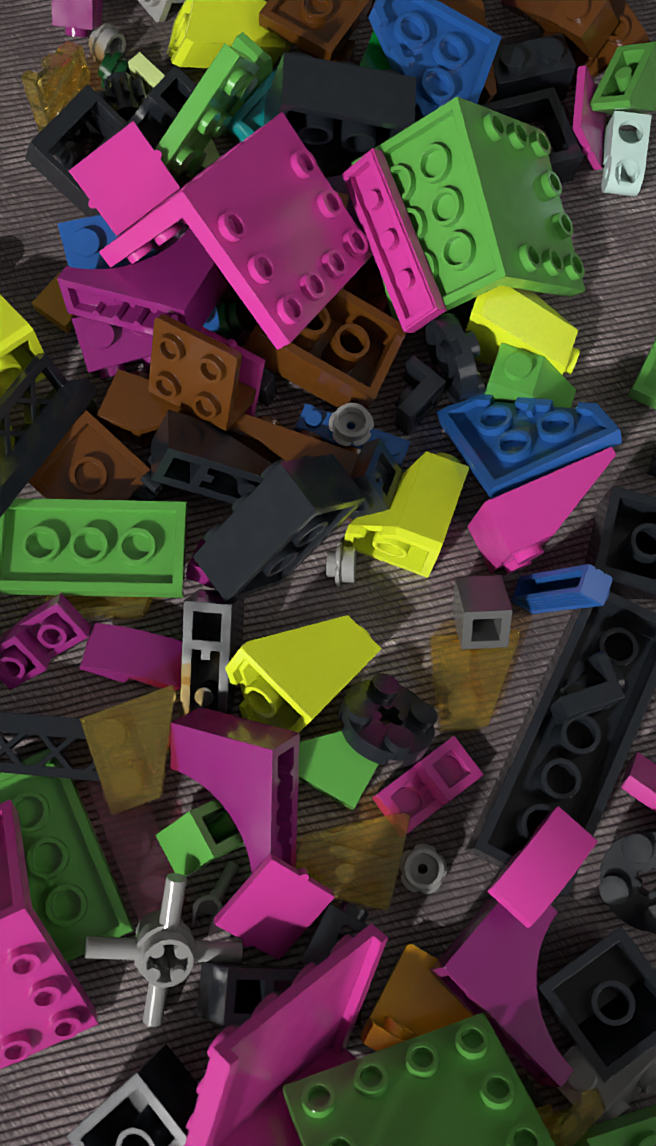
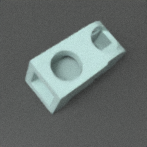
[601,111,652,197]

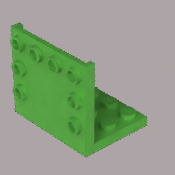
[352,96,586,322]
[283,1012,556,1146]

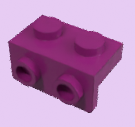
[72,317,153,380]

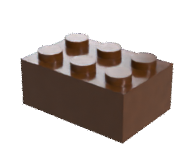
[243,288,407,409]

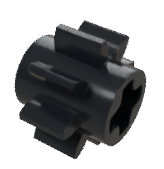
[96,72,148,122]

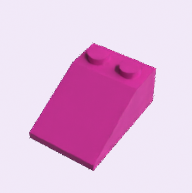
[467,447,616,575]

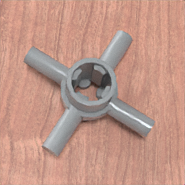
[85,873,243,1027]

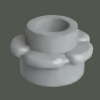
[89,23,126,65]
[329,403,374,447]
[326,541,357,587]
[398,844,447,894]

